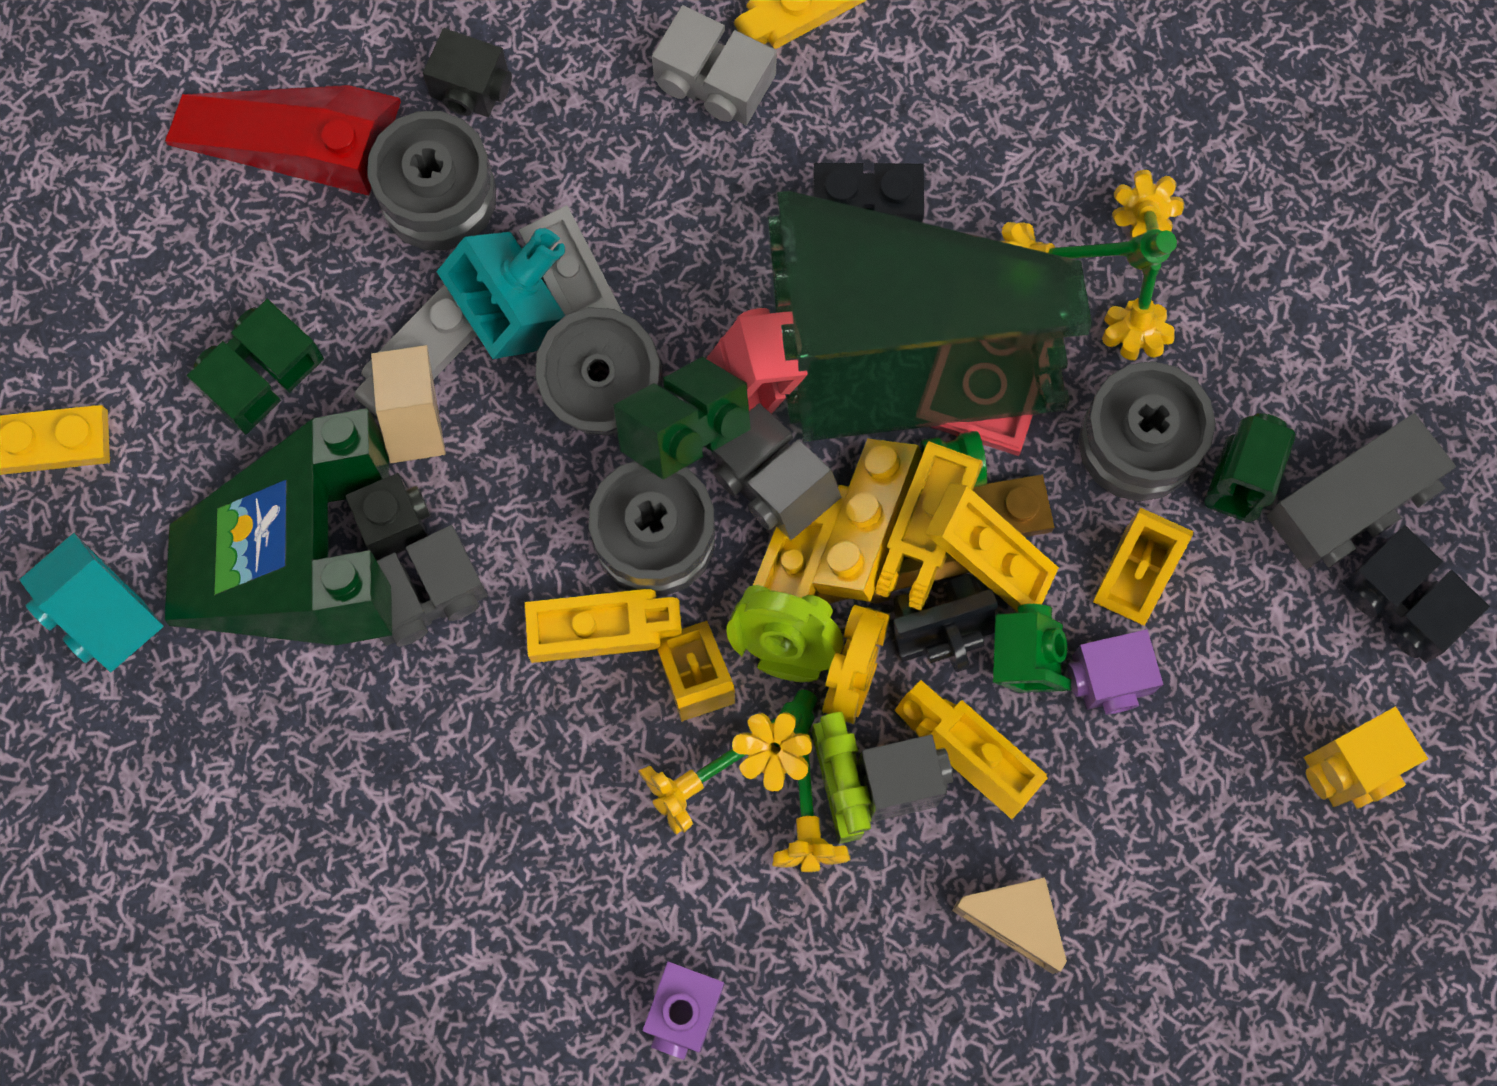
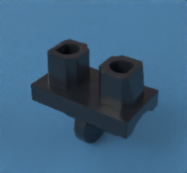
[893,574,998,672]

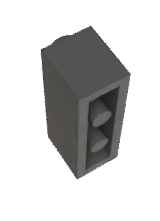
[1266,412,1457,570]

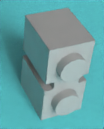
[652,5,777,126]

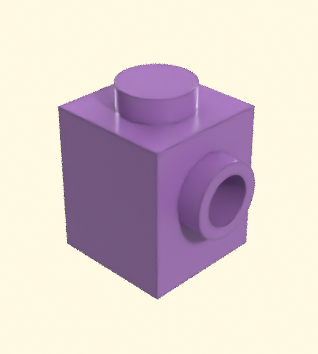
[1067,629,1163,715]
[642,962,725,1060]

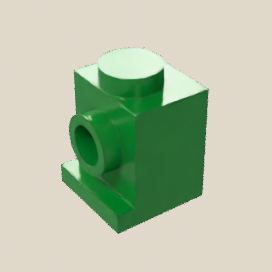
[993,604,1071,693]

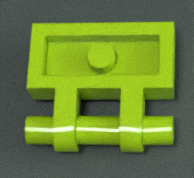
[812,712,872,844]

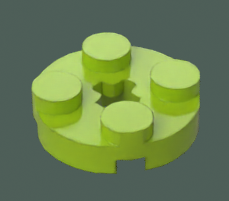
[726,585,844,682]

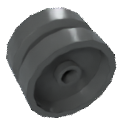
[368,111,496,250]
[535,307,663,436]
[1078,361,1216,501]
[588,461,715,597]

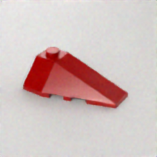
[165,85,401,196]

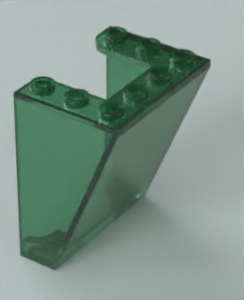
[767,191,1092,442]

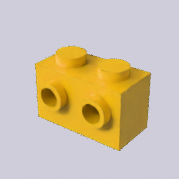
[1303,706,1428,809]

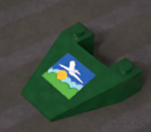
[165,408,392,646]

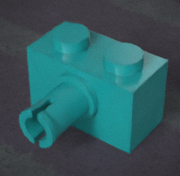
[436,228,566,359]
[19,533,164,673]

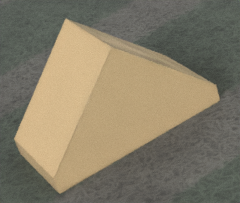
[371,345,446,463]
[952,878,1067,974]

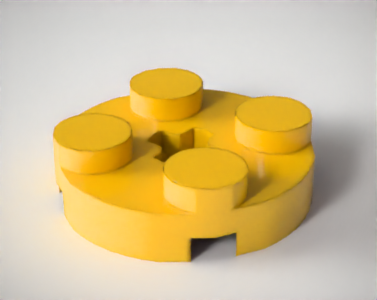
[822,605,890,724]

